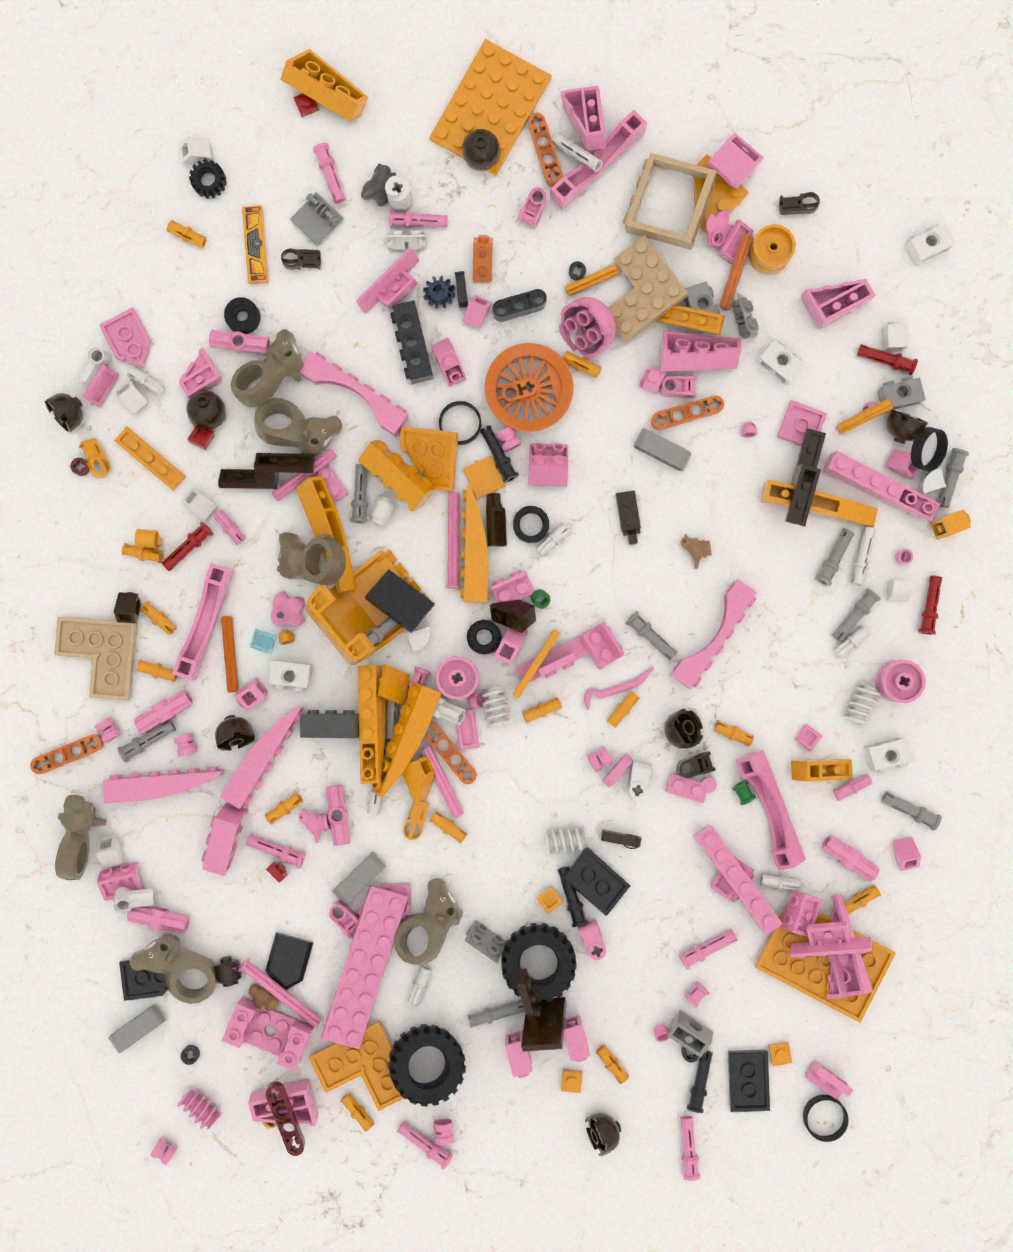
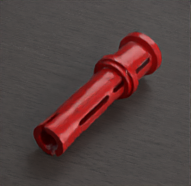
[857,344,918,376]
[161,521,214,571]
[918,575,943,635]

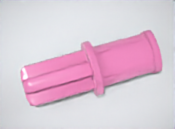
[213,509,246,545]
[833,774,872,801]

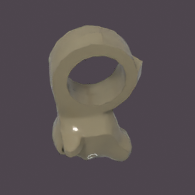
[230,329,304,408]
[254,398,342,457]
[277,532,346,585]
[55,795,107,880]
[394,878,464,965]
[130,933,217,1004]

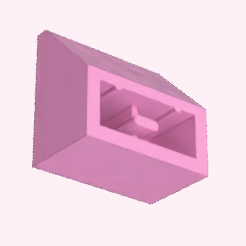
[707,133,764,189]
[528,443,568,487]

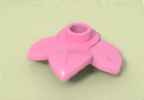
[706,209,733,248]
[271,591,305,627]

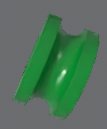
[531,589,550,609]

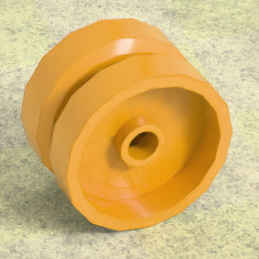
[748,224,796,274]

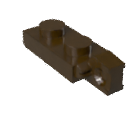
[615,490,641,545]
[486,493,507,547]

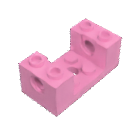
[221,996,314,1071]
[505,1015,590,1078]

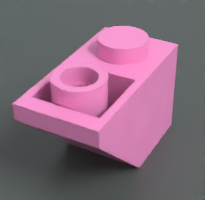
[430,338,466,387]
[494,628,528,665]

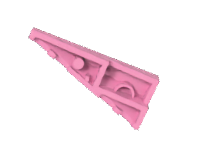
[827,894,873,999]

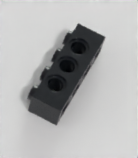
[390,300,434,384]

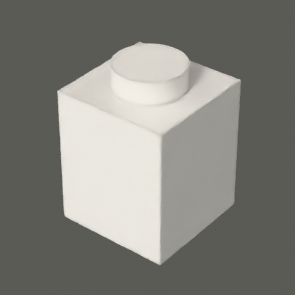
[882,321,908,352]

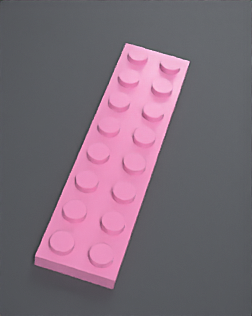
[321,885,408,1049]

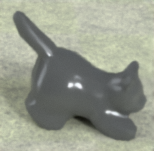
[361,163,396,206]

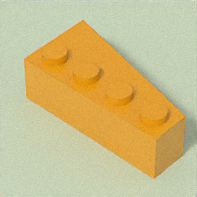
[280,49,368,122]
[358,440,436,512]

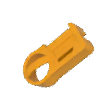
[78,438,111,479]
[403,800,429,840]

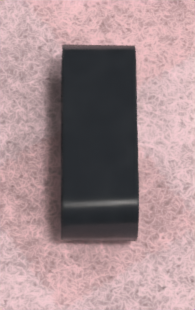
[492,289,547,322]

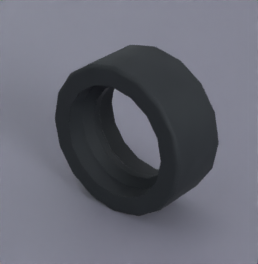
[513,506,549,543]

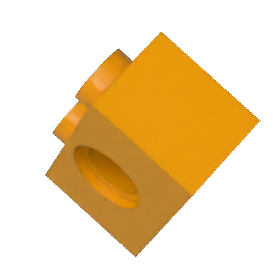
[930,509,971,540]

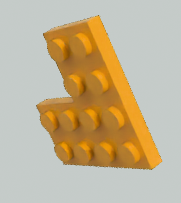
[309,1020,404,1111]

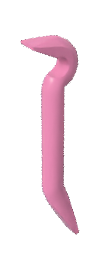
[584,667,654,710]

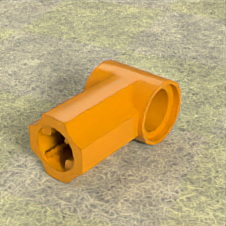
[135,529,163,550]

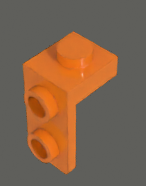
[472,235,493,282]

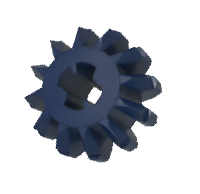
[423,275,456,309]

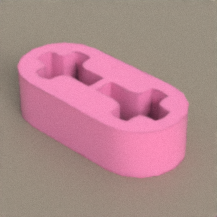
[602,754,633,788]

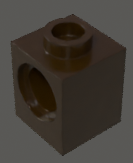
[113,592,142,624]

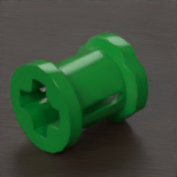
[732,780,756,805]

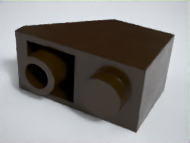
[490,599,536,633]

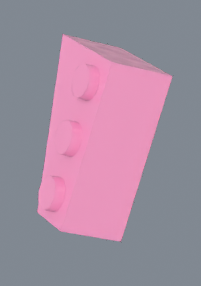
[801,279,876,329]
[201,802,248,876]
[248,1079,318,1126]

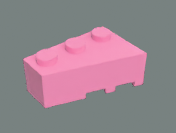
[561,85,606,151]

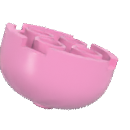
[559,297,616,358]

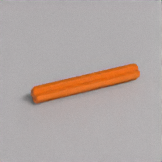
[719,234,753,310]
[221,616,238,693]

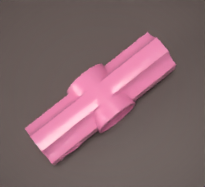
[209,330,270,355]
[134,690,193,734]
[325,785,350,846]
[821,834,880,883]
[127,907,189,934]

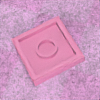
[777,400,827,446]

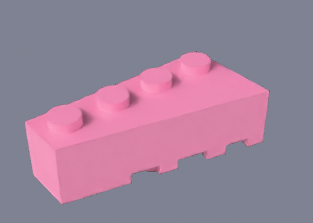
[660,331,741,372]

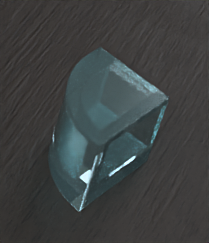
[249,628,277,653]

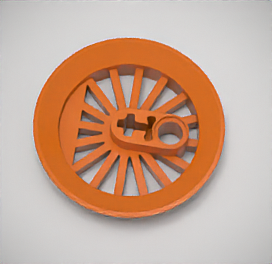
[485,343,574,432]

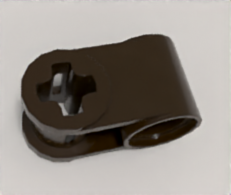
[676,751,716,778]

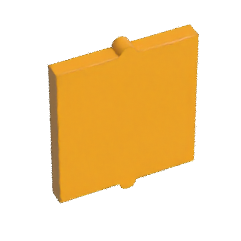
[463,456,506,499]
[378,664,410,705]

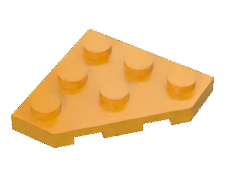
[693,154,749,234]
[400,426,458,491]

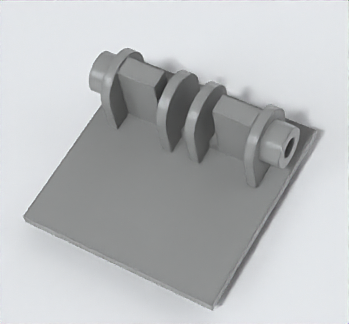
[290,192,344,246]
[732,293,759,339]
[464,920,506,963]

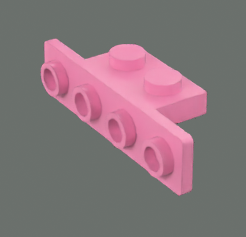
[356,248,419,313]
[515,635,588,682]
[790,921,872,958]

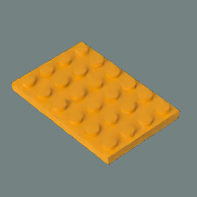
[429,39,552,177]
[754,897,896,1023]

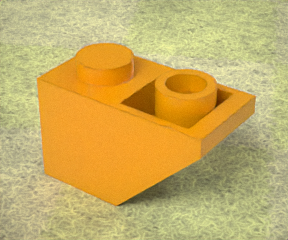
[402,755,435,803]

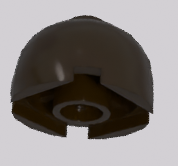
[462,129,500,171]
[186,390,226,430]
[44,393,83,432]
[887,410,928,444]
[664,709,703,749]
[215,715,255,751]
[585,1113,621,1156]

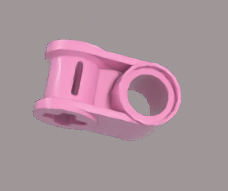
[517,187,546,228]
[659,376,697,398]
[329,901,360,939]
[578,919,606,960]

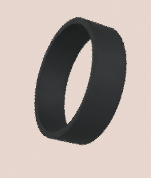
[439,401,481,445]
[911,427,948,472]
[803,1094,849,1142]

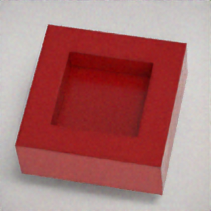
[293,93,319,118]
[187,427,215,450]
[266,861,288,883]

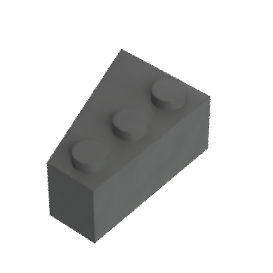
[300,710,359,738]

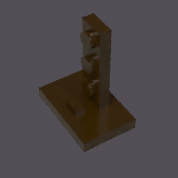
[517,969,567,1052]

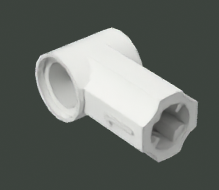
[77,347,111,385]
[433,697,466,725]
[114,887,154,914]

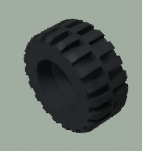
[501,923,577,1003]
[388,1024,466,1107]

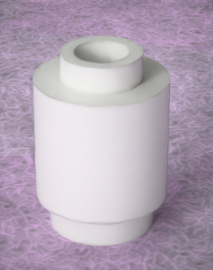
[370,497,395,527]

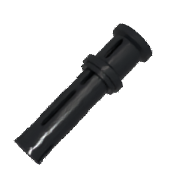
[480,425,519,483]
[557,866,589,927]
[686,1050,713,1113]

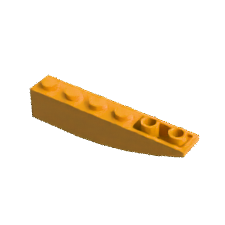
[295,476,355,594]
[760,480,878,528]
[460,485,488,603]
[357,665,386,784]
[371,682,441,798]

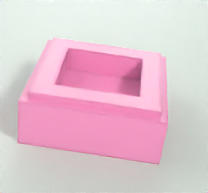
[794,724,822,751]

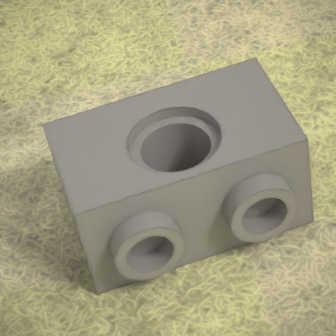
[684,281,720,314]
[877,376,926,411]
[667,1010,714,1058]

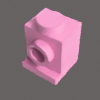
[638,366,666,395]
[235,677,268,711]

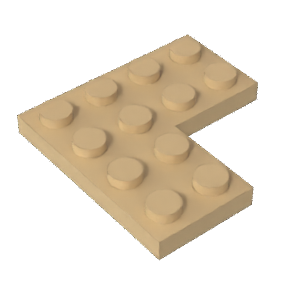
[608,235,689,343]
[54,617,137,700]

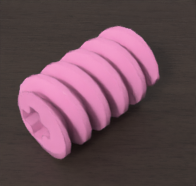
[177,1086,222,1130]

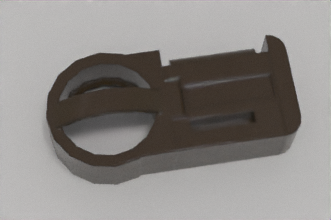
[779,192,820,215]
[281,248,321,270]
[601,829,642,849]

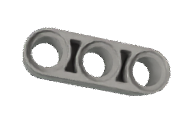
[633,428,692,471]
[332,852,386,905]
[108,1004,166,1054]

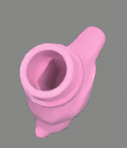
[298,809,331,843]

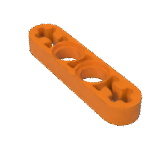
[528,112,562,187]
[651,395,724,430]
[424,722,477,784]
[30,734,104,774]

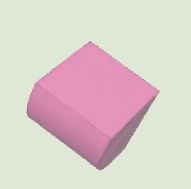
[462,295,492,329]
[885,449,918,479]
[893,837,921,871]

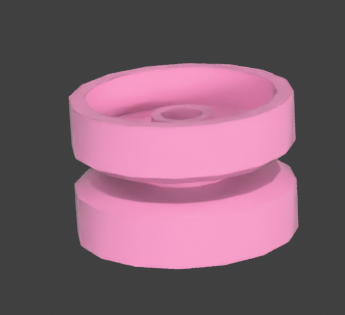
[436,657,479,700]
[875,660,926,703]

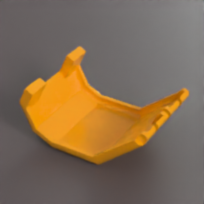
[305,549,429,665]

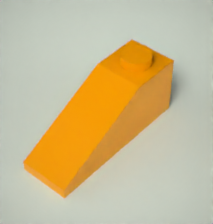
[791,759,852,782]

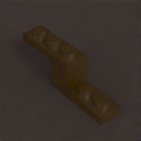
[785,428,826,527]
[218,453,316,489]

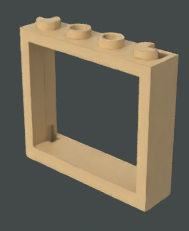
[623,153,717,250]

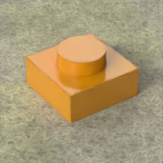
[536,886,563,914]
[768,1042,792,1066]
[561,1069,583,1093]

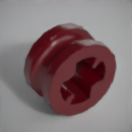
[70,457,89,476]

